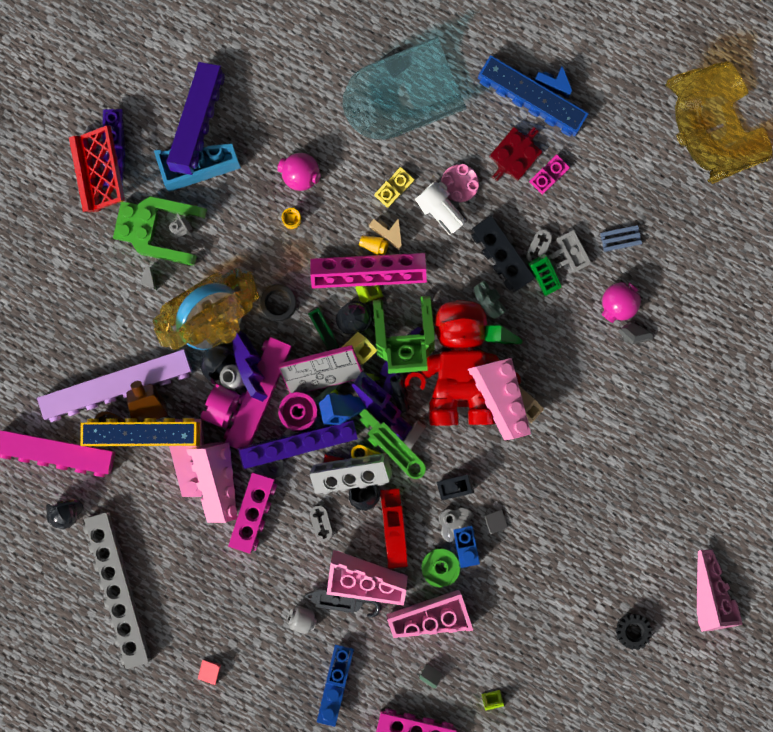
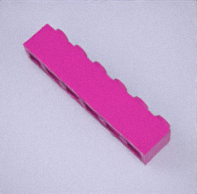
[224,337,293,449]
[0,430,115,477]

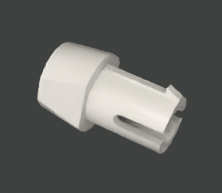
[415,181,466,235]

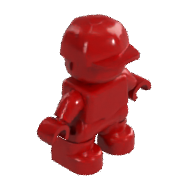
[404,300,521,426]

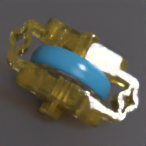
[152,268,259,350]

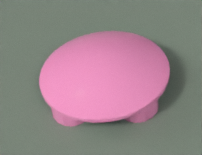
[441,164,479,202]

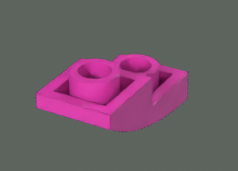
[529,154,570,195]

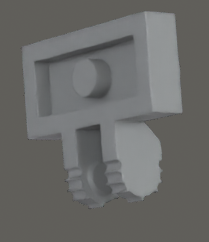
[548,230,592,273]

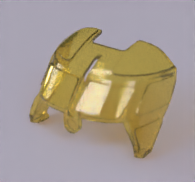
[665,61,773,184]

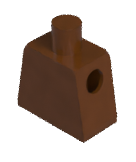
[126,381,168,422]

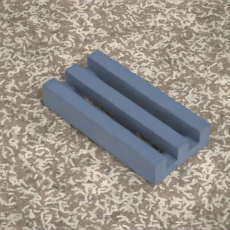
[600,225,642,252]

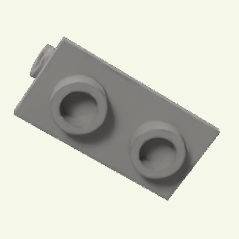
[169,214,192,237]

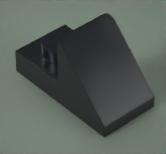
[437,474,474,501]

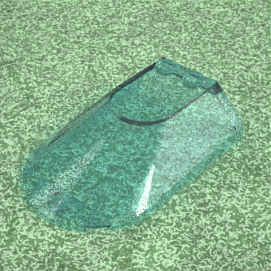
[343,37,467,140]

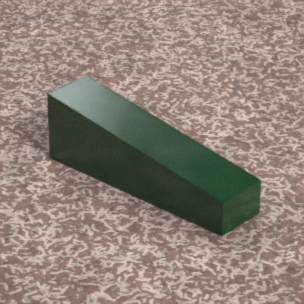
[308,307,340,351]

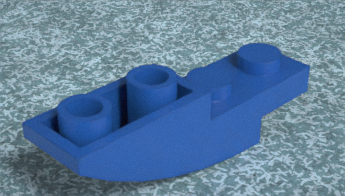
[316,645,354,727]

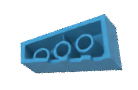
[154,144,241,192]

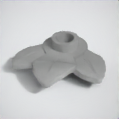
[439,508,474,543]

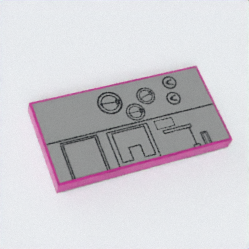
[278,345,363,394]

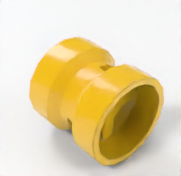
[281,208,302,229]

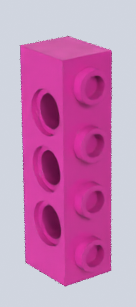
[228,472,277,554]
[376,708,457,732]

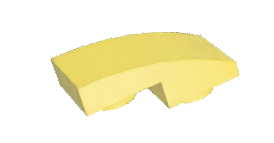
[374,167,415,208]

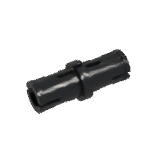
[390,375,410,413]

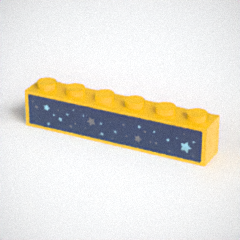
[80,418,200,446]

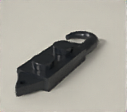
[305,587,382,618]

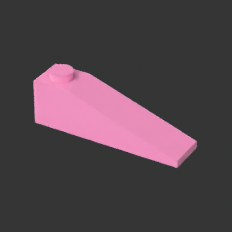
[697,550,743,632]

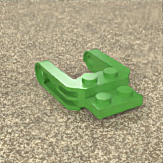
[113,197,207,266]
[373,296,435,374]
[359,409,426,479]

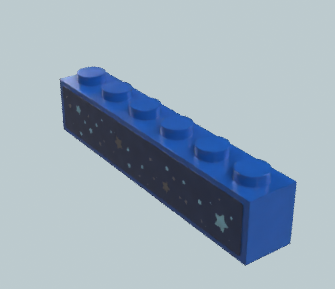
[478,55,589,137]

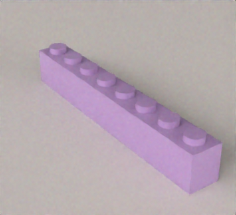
[37,349,193,423]

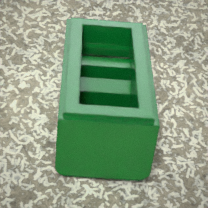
[528,254,562,296]
[485,325,522,345]

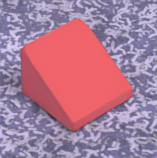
[198,660,221,685]

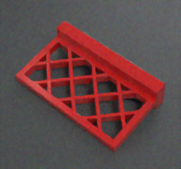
[69,126,125,212]

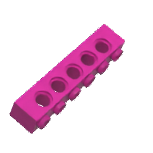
[310,253,427,288]

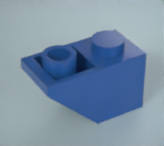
[453,526,480,568]

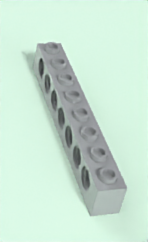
[83,512,151,669]

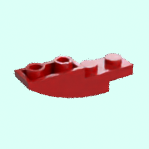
[380,488,408,569]

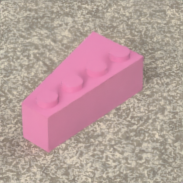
[468,358,531,440]
[162,419,204,497]
[187,442,237,523]
[327,549,408,605]
[386,590,473,638]

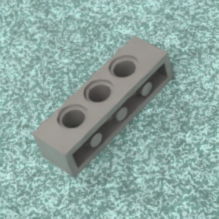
[309,453,392,494]

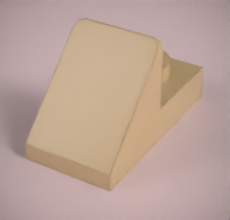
[369,219,402,250]

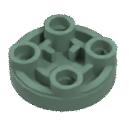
[474,281,506,318]

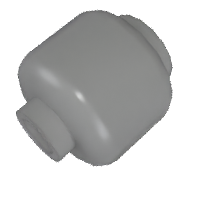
[220,364,245,389]
[287,606,317,634]

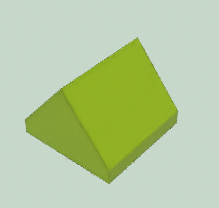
[481,690,504,711]

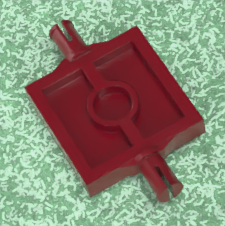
[489,127,543,181]

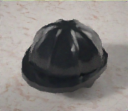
[336,301,372,334]
[349,484,381,511]
[46,500,84,530]

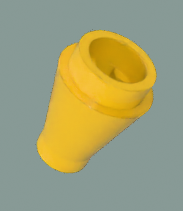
[359,235,389,255]

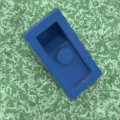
[535,66,572,98]

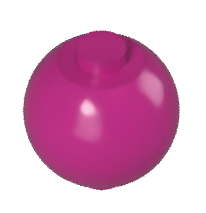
[278,153,321,191]
[601,282,641,323]

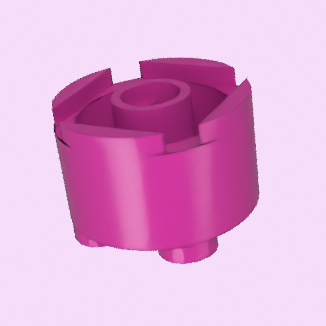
[201,384,241,429]
[278,392,318,432]

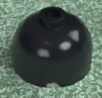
[200,345,235,385]

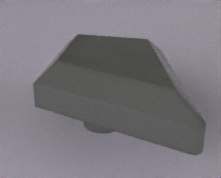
[618,322,654,344]

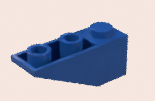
[319,393,368,425]

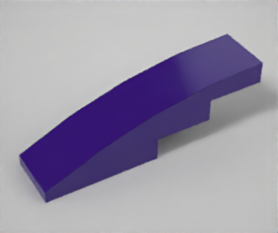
[231,328,268,402]
[352,371,412,441]

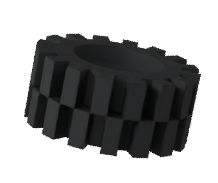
[616,613,652,650]

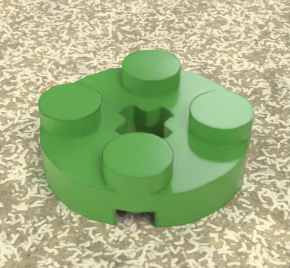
[421,548,460,588]

